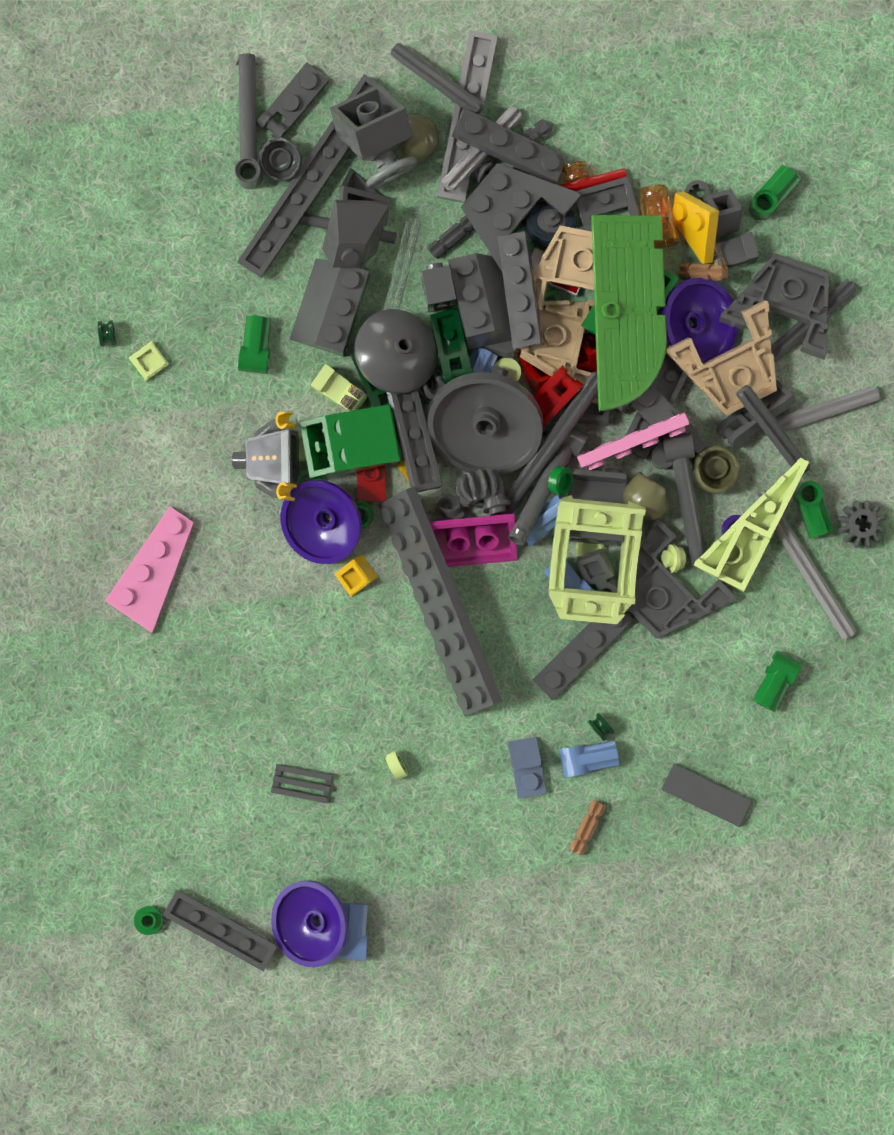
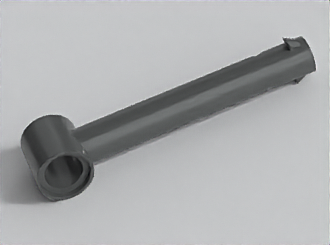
[235,53,262,189]
[508,427,589,545]
[662,432,706,568]

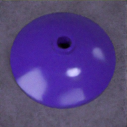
[662,278,738,364]
[280,480,362,564]
[271,880,349,967]

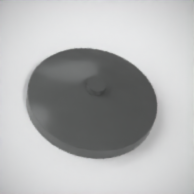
[427,372,543,475]

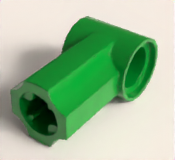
[749,164,801,220]
[238,315,271,374]
[793,481,834,539]
[752,651,802,712]

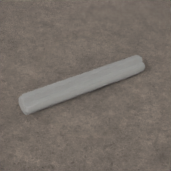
[442,106,523,191]
[775,386,880,432]

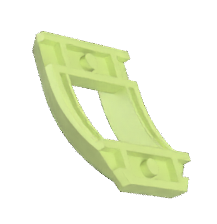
[549,495,646,624]

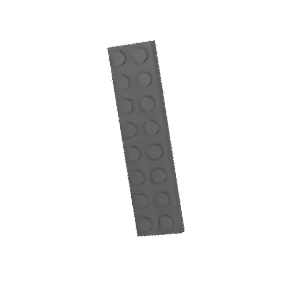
[379,486,502,716]

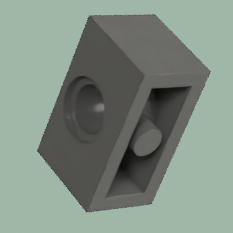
[421,262,456,313]

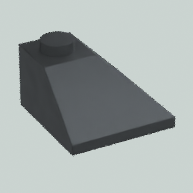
[322,200,390,268]

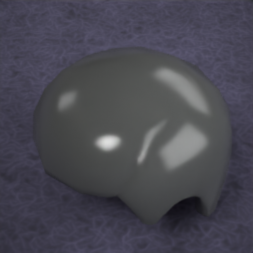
[259,137,302,181]

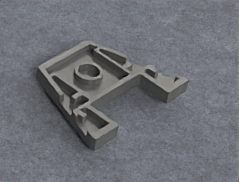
[461,163,581,271]
[719,253,829,360]
[627,519,737,639]

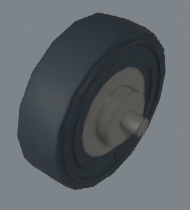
[525,201,577,249]

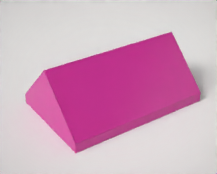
[430,514,517,567]

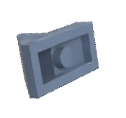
[508,737,546,798]

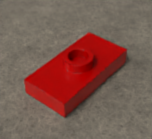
[357,465,386,502]

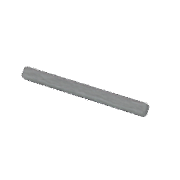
[754,490,856,640]

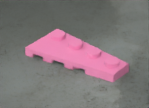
[577,412,690,470]
[105,507,194,633]

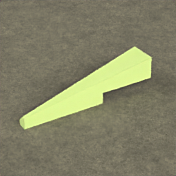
[694,458,809,593]

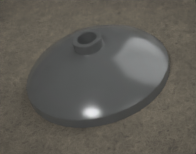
[354,309,438,394]

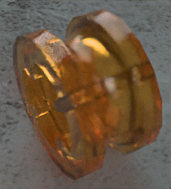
[562,161,589,183]

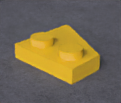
[672,191,719,264]

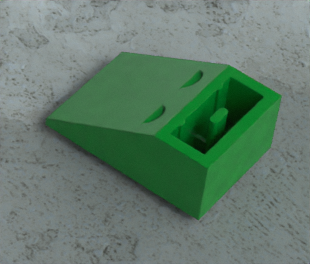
[300,404,401,480]

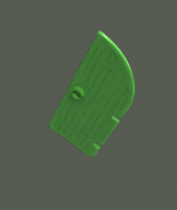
[591,215,667,411]

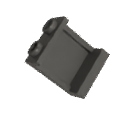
[568,465,628,546]

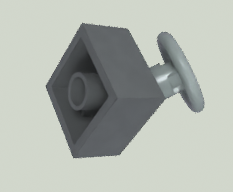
[330,84,417,189]

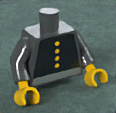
[232,411,299,501]

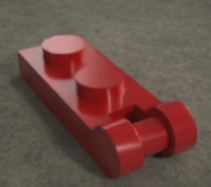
[533,365,584,427]

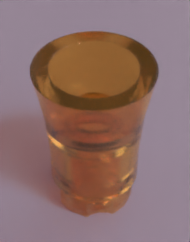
[639,184,680,249]

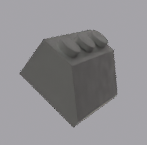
[448,253,512,350]
[290,259,370,357]

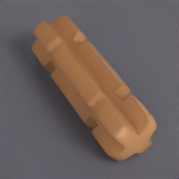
[679,262,729,281]
[570,800,606,855]

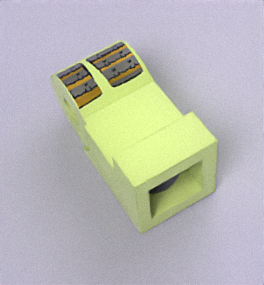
[311,364,368,411]

